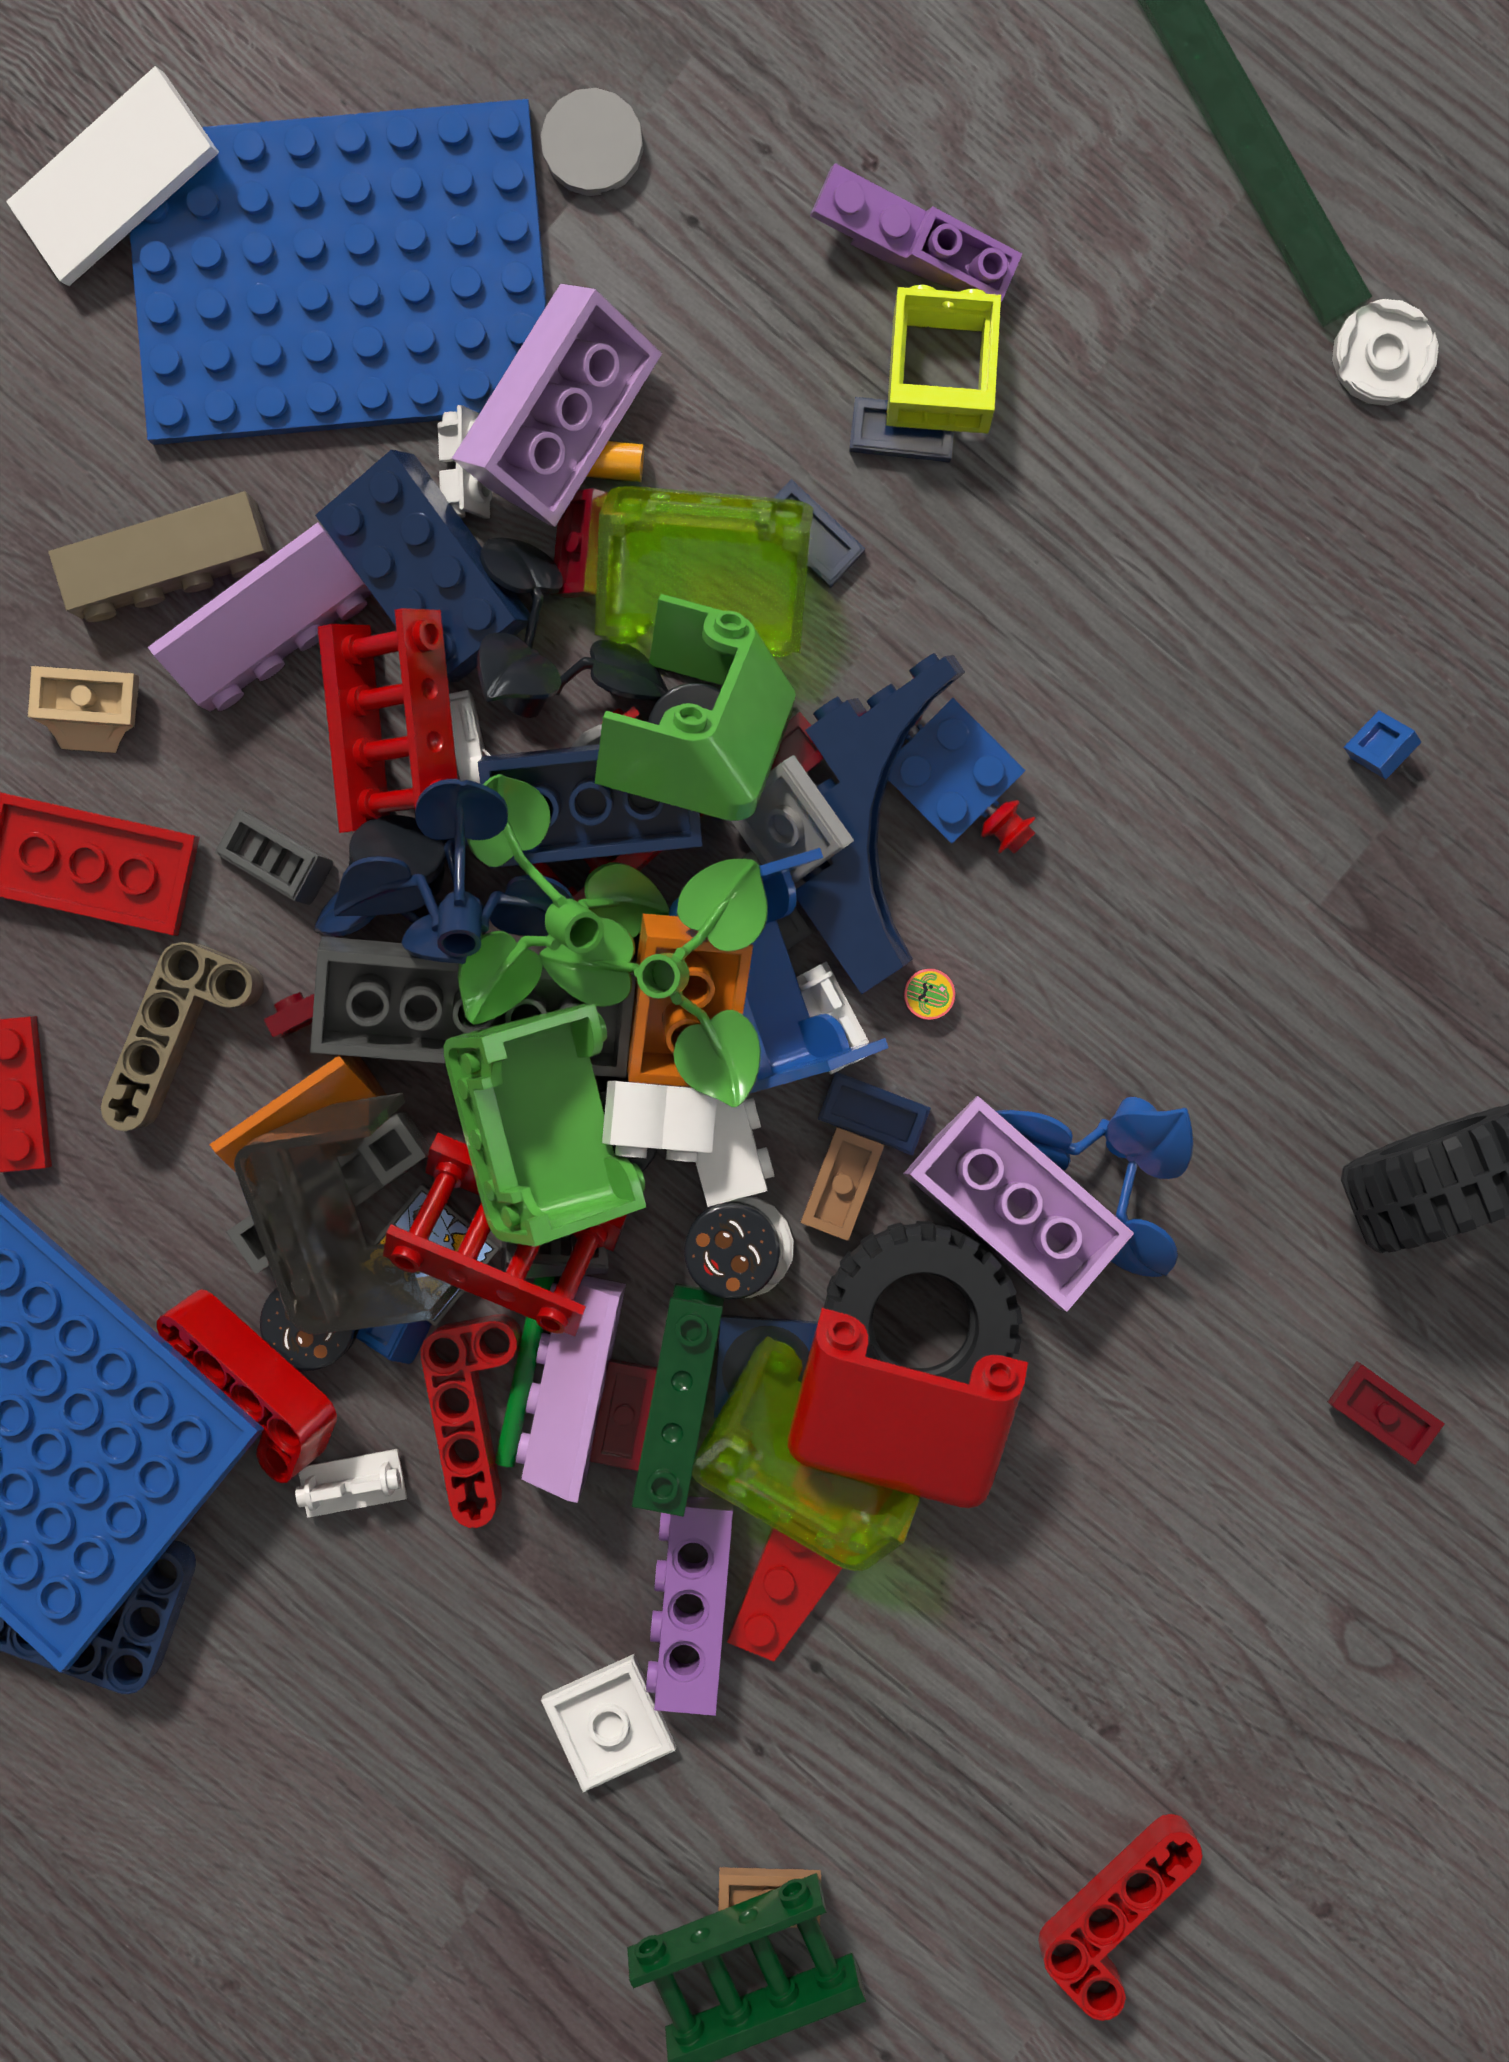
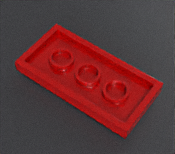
[0,792,200,936]

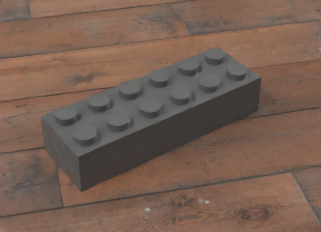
[310,936,636,1078]

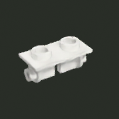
[437,405,493,519]
[796,961,869,1074]
[295,1449,407,1518]

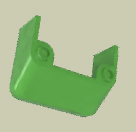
[594,594,796,821]

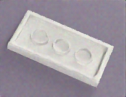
[6,66,219,286]

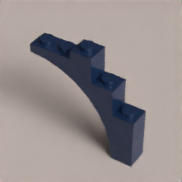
[796,653,965,994]

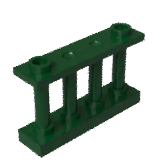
[632,1283,724,1517]
[627,1873,866,2062]

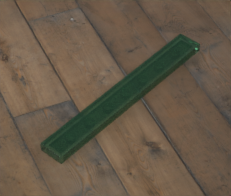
[1138,0,1372,327]

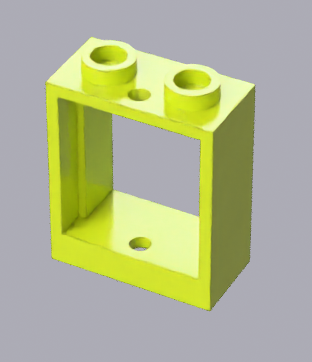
[886,285,1001,434]

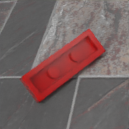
[0,1016,52,1172]

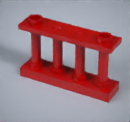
[318,608,458,833]
[383,1133,627,1337]

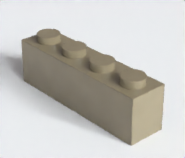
[48,491,273,622]

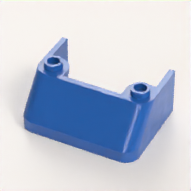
[669,848,888,1094]

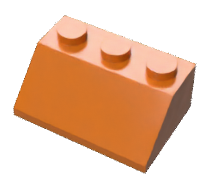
[627,913,753,1087]
[209,1055,392,1193]

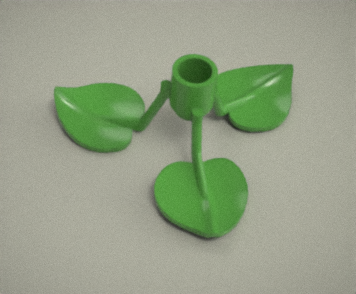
[458,774,670,1024]
[539,859,768,1107]

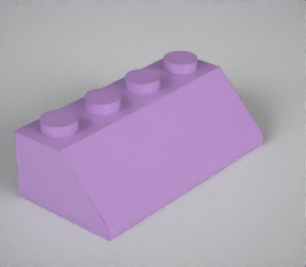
[452,284,662,527]
[148,523,372,712]
[903,1096,1134,1312]
[516,1276,626,1503]

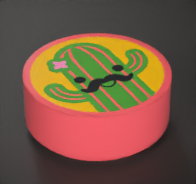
[903,969,955,1020]

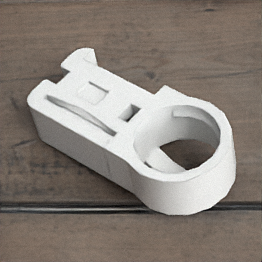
[449,690,490,783]

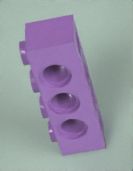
[646,1496,734,1716]

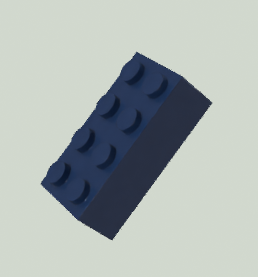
[315,450,530,682]
[477,744,702,868]

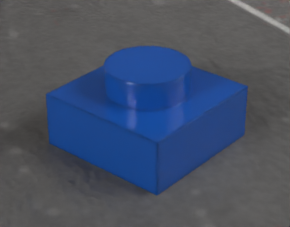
[1344,710,1421,780]

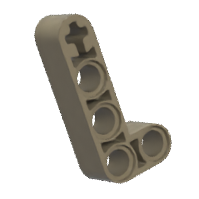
[101,942,264,1131]

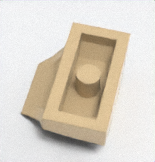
[28,666,139,753]

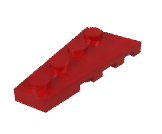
[727,1462,898,1662]

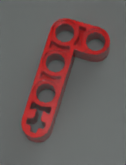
[157,1289,337,1483]
[421,1314,522,1528]
[1038,1814,1203,2021]

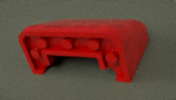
[787,1308,1028,1508]

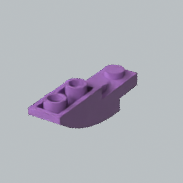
[810,163,1022,302]

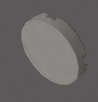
[541,88,643,196]

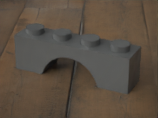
[226,1111,431,1275]

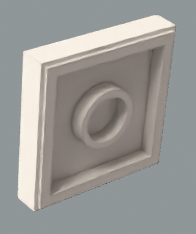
[541,1654,676,1792]

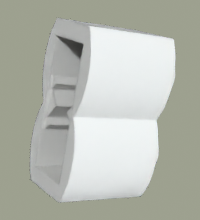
[602,1081,717,1162]

